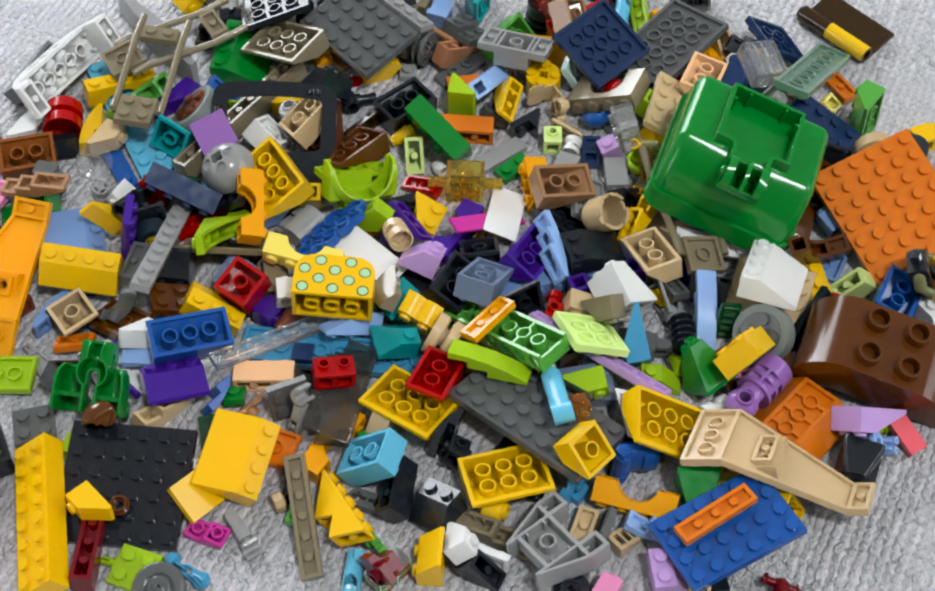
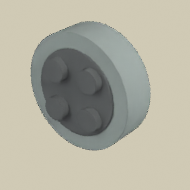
[732,304,795,363]

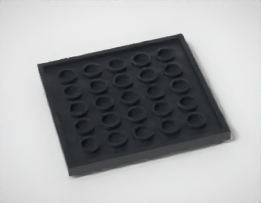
[64,420,198,553]

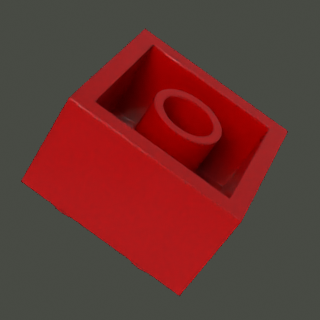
[213,256,272,315]

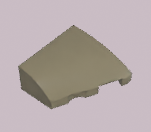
[374,264,402,313]

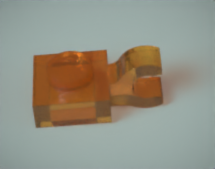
[568,392,592,422]

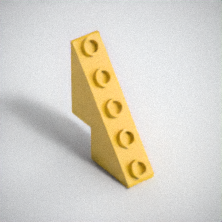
[315,469,375,547]

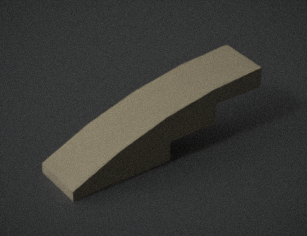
[455,509,533,564]

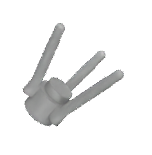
[653,281,682,325]

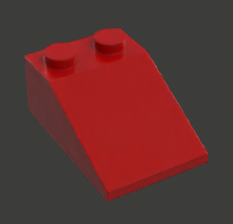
[405,345,466,402]

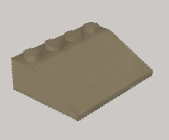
[240,20,330,65]

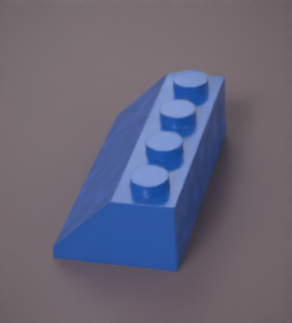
[145,307,234,365]

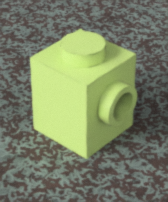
[543,126,562,154]

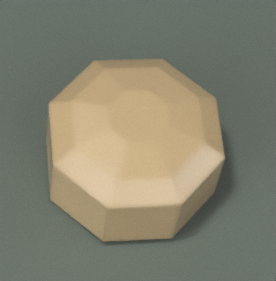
[270,491,287,513]

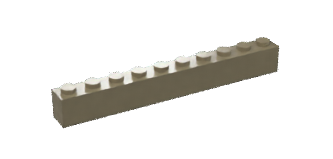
[171,62,308,177]

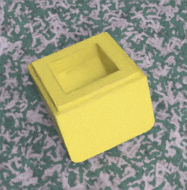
[819,92,842,114]

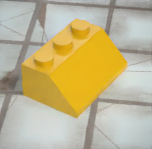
[179,280,246,337]

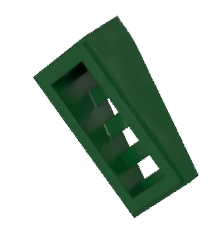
[716,302,742,339]

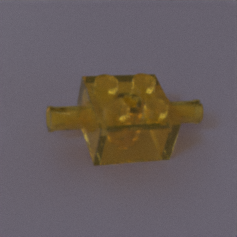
[428,160,503,202]

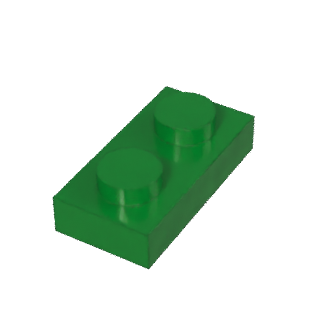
[494,152,525,185]

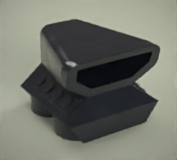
[834,434,886,482]

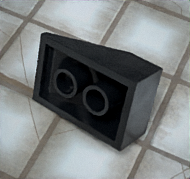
[560,229,626,276]

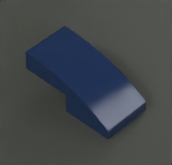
[581,135,601,168]

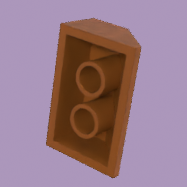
[0,131,59,180]

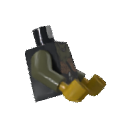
[906,248,935,300]

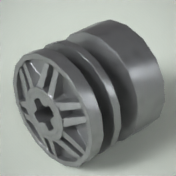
[397,30,439,67]

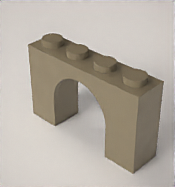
[568,68,651,114]

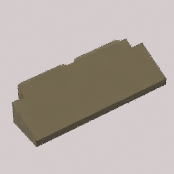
[173,238,265,256]

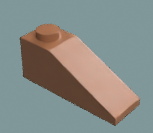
[431,40,480,69]

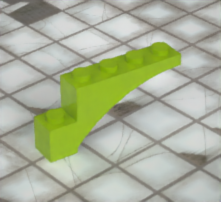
[192,209,252,255]

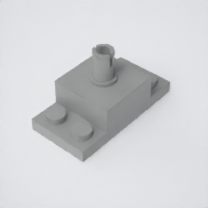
[477,26,555,78]

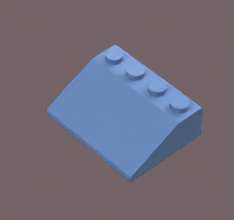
[44,207,107,252]

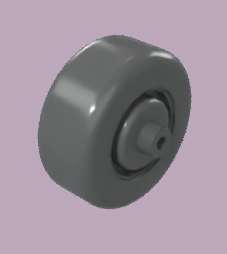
[132,561,187,591]

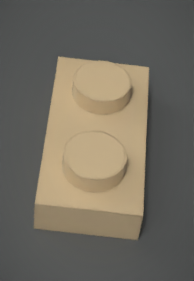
[570,505,600,542]

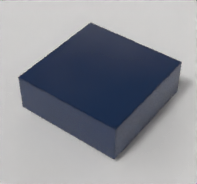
[292,342,315,364]

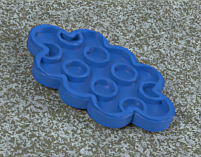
[297,199,367,255]

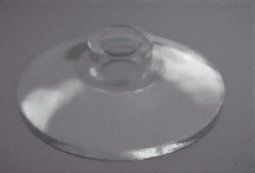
[76,144,113,181]

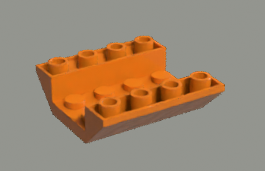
[753,377,844,460]

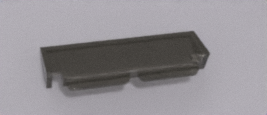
[302,339,377,448]

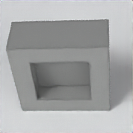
[399,64,417,82]

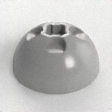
[202,142,254,194]

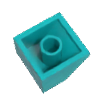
[150,114,196,158]

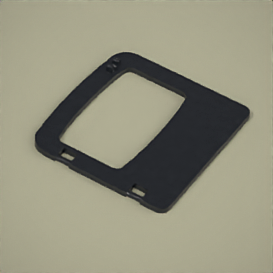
[212,81,338,184]

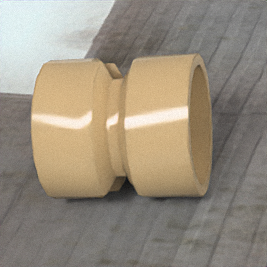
[382,217,414,252]

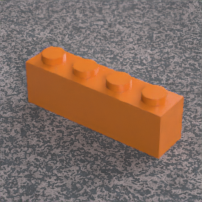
[420,113,494,145]

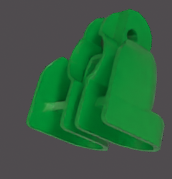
[49,339,131,418]

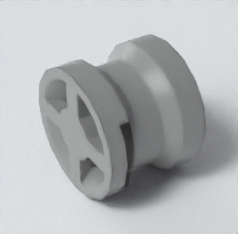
[92,180,112,203]

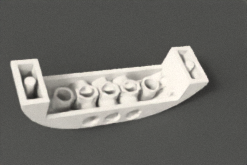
[12,13,121,119]

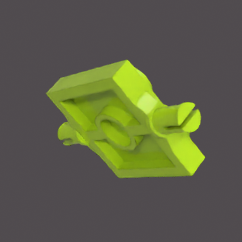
[100,543,165,591]

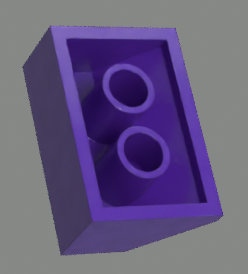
[139,357,210,406]

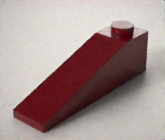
[68,520,106,591]

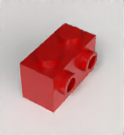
[312,355,356,390]

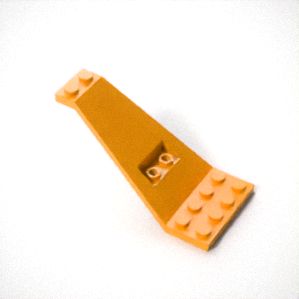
[0,196,53,356]

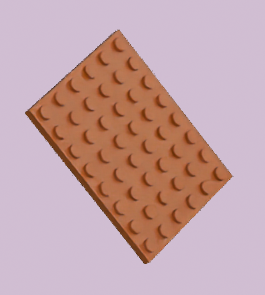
[814,128,935,288]

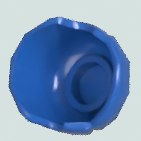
[582,111,610,128]

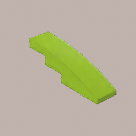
[448,339,532,386]

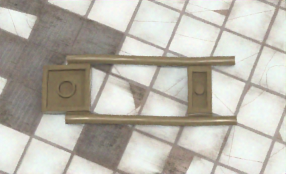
[100,0,248,80]
[109,13,193,129]
[639,145,729,275]

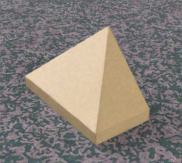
[551,118,583,147]

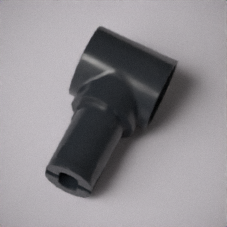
[340,91,377,114]

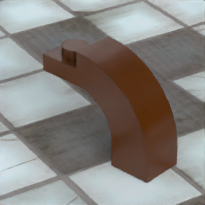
[787,233,852,265]

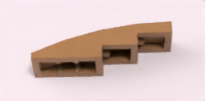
[0,171,71,197]

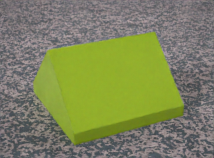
[448,72,476,116]

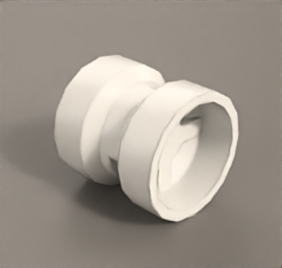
[561,135,582,156]

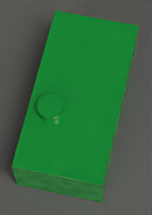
[404,94,473,169]

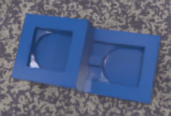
[200,375,231,417]

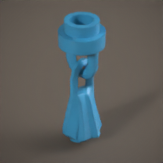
[164,552,211,590]

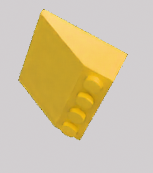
[251,136,316,220]
[358,364,460,441]
[622,385,702,467]
[191,408,281,507]
[457,445,556,509]

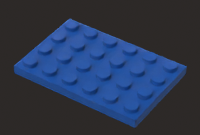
[648,474,807,591]

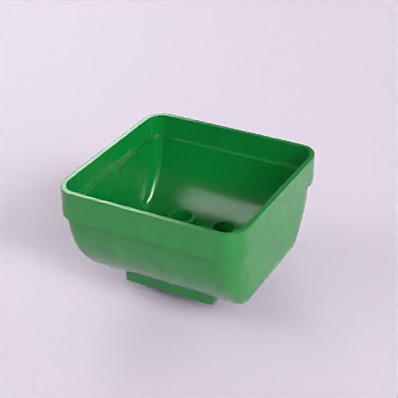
[643,76,829,251]

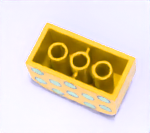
[291,254,375,321]

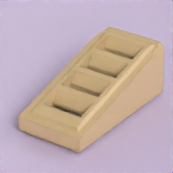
[607,526,645,558]

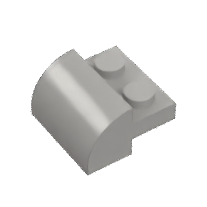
[274,204,325,247]

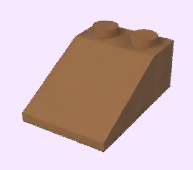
[529,163,596,210]

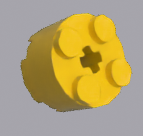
[526,60,561,102]

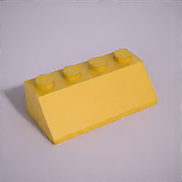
[38,242,124,297]

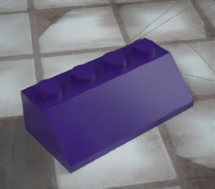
[497,222,545,282]

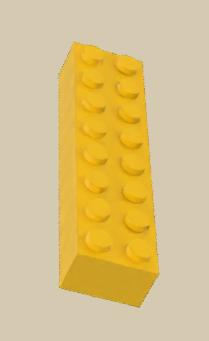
[15,432,69,591]

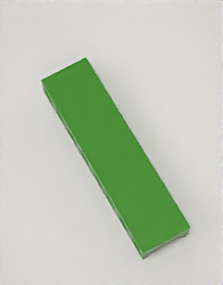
[444,301,571,373]

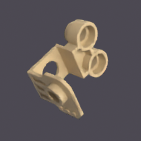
[526,84,570,122]

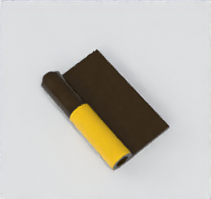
[797,0,895,63]

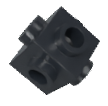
[440,433,472,471]

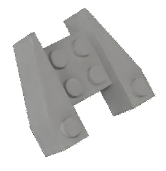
[506,491,611,590]

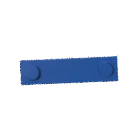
[102,148,139,188]

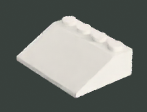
[736,239,809,311]

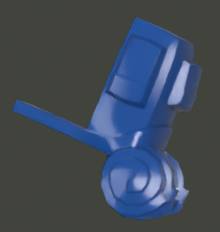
[610,439,660,484]

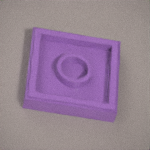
[189,108,239,156]

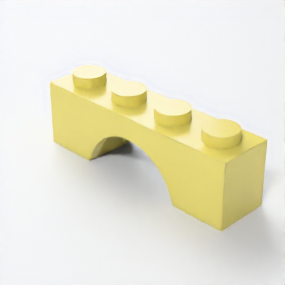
[262,231,344,269]

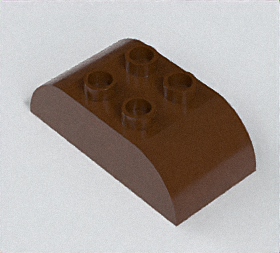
[791,295,935,428]

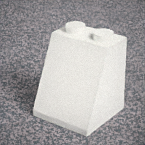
[587,260,658,322]

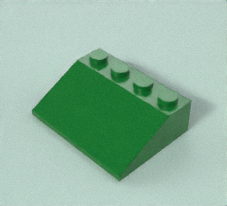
[209,19,273,82]

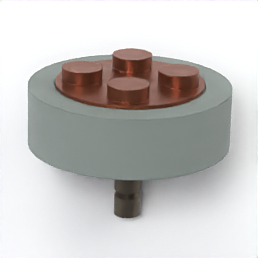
[172,85,220,135]

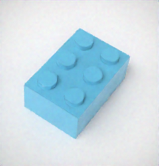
[336,427,408,488]

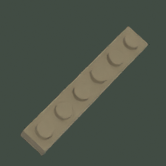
[283,452,324,582]

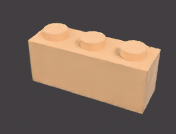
[232,360,296,392]

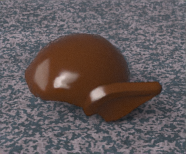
[81,401,117,427]

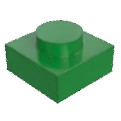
[223,386,247,406]

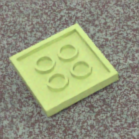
[552,311,630,358]

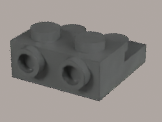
[443,14,485,47]

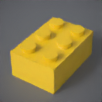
[713,326,776,380]

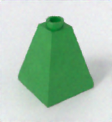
[681,336,738,397]
[673,467,721,505]

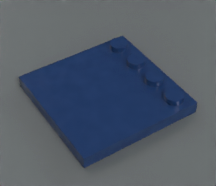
[552,0,650,91]

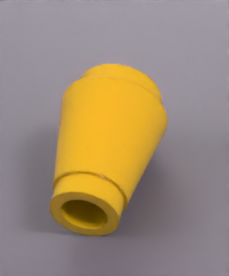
[388,124,416,147]

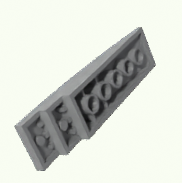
[118,0,200,84]

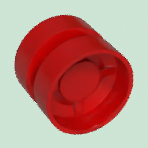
[43,95,84,139]

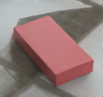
[888,415,928,457]

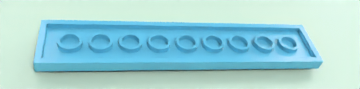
[86,61,175,180]

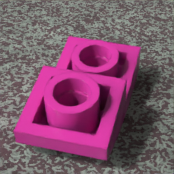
[183,519,232,549]

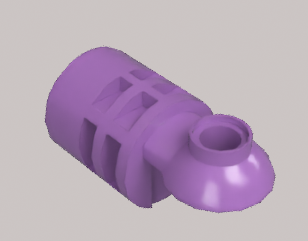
[725,353,793,416]

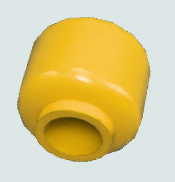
[478,501,511,521]

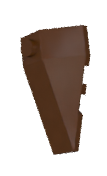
[328,126,390,168]

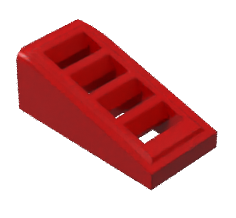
[400,174,443,201]

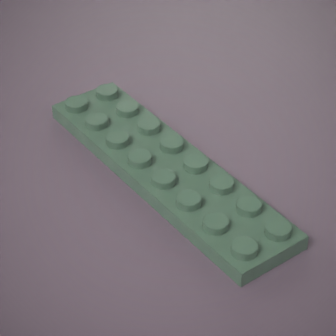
[773,42,852,100]

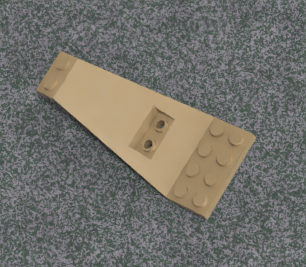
[679,409,877,516]

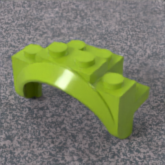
[314,154,398,207]

